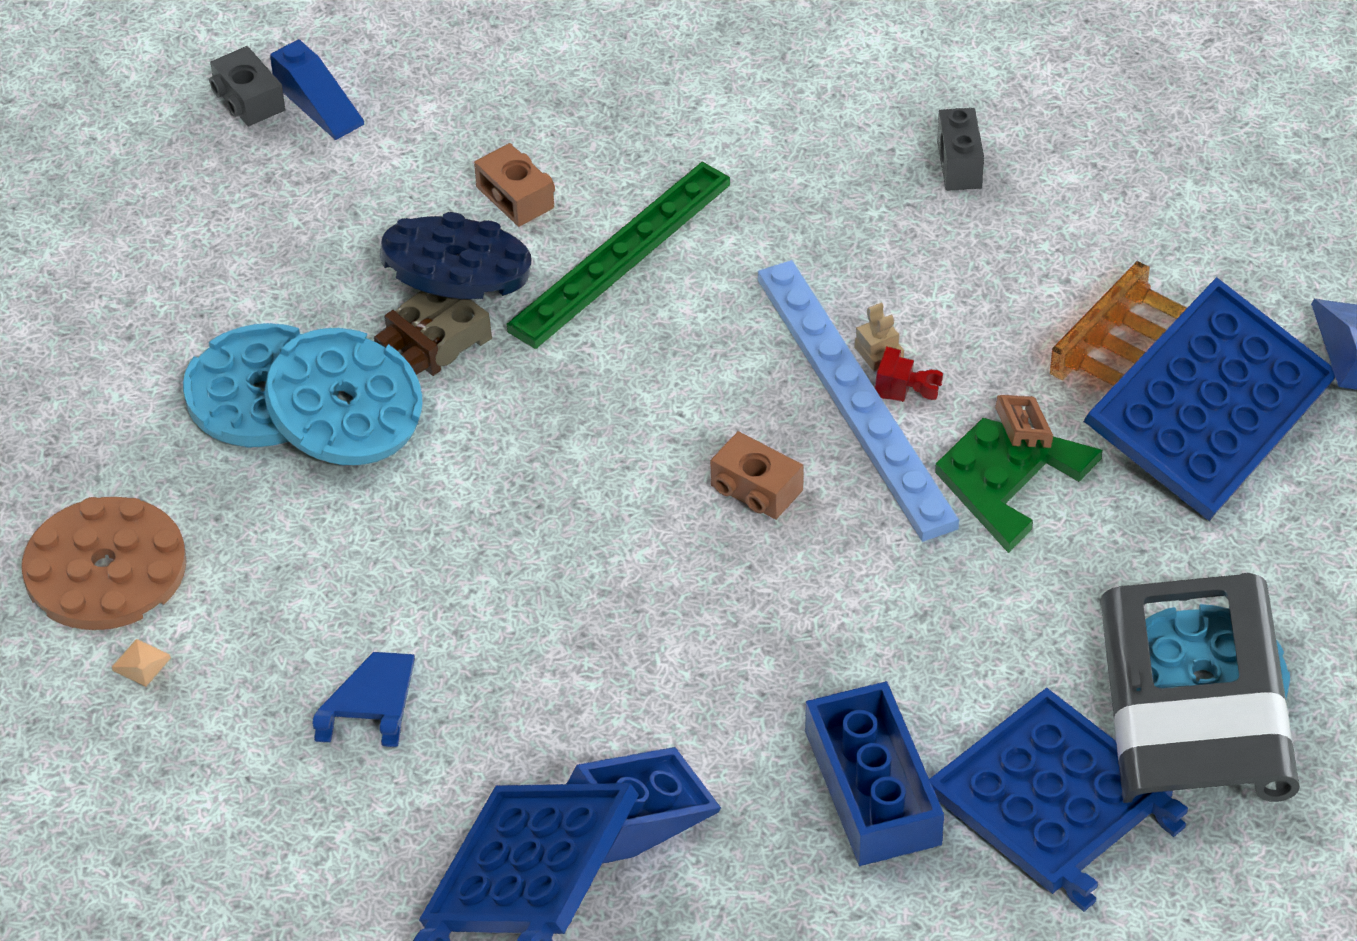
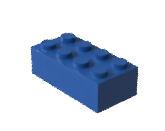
[805,681,944,867]

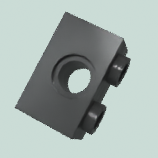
[209,46,286,127]
[937,108,984,191]

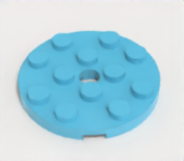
[183,323,339,448]
[265,328,423,466]
[1137,604,1290,700]

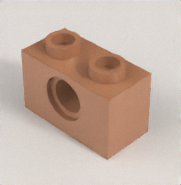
[474,143,555,227]
[710,431,804,520]

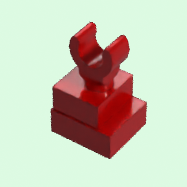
[875,346,943,402]

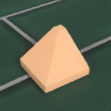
[112,639,171,687]

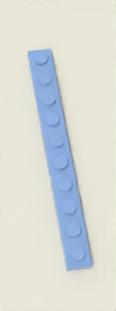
[758,260,959,542]

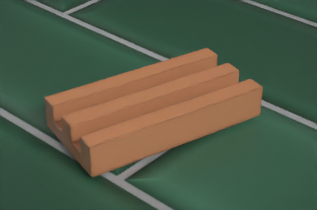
[995,395,1053,448]

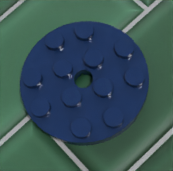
[380,212,532,299]

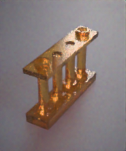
[1050,261,1187,386]

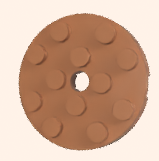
[22,497,187,630]

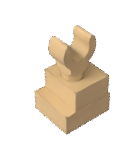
[854,302,904,372]

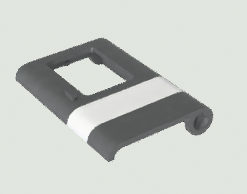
[1100,573,1300,803]

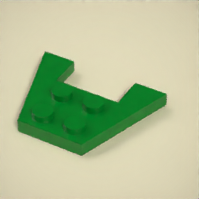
[935,418,1103,553]

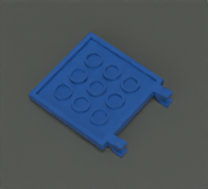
[929,687,1188,912]
[413,783,639,941]

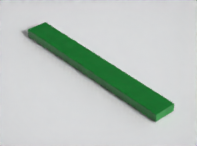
[507,161,730,350]

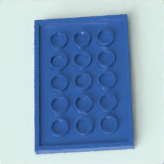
[1083,277,1336,521]

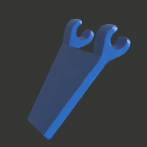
[312,652,415,747]

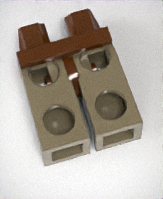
[374,291,492,376]

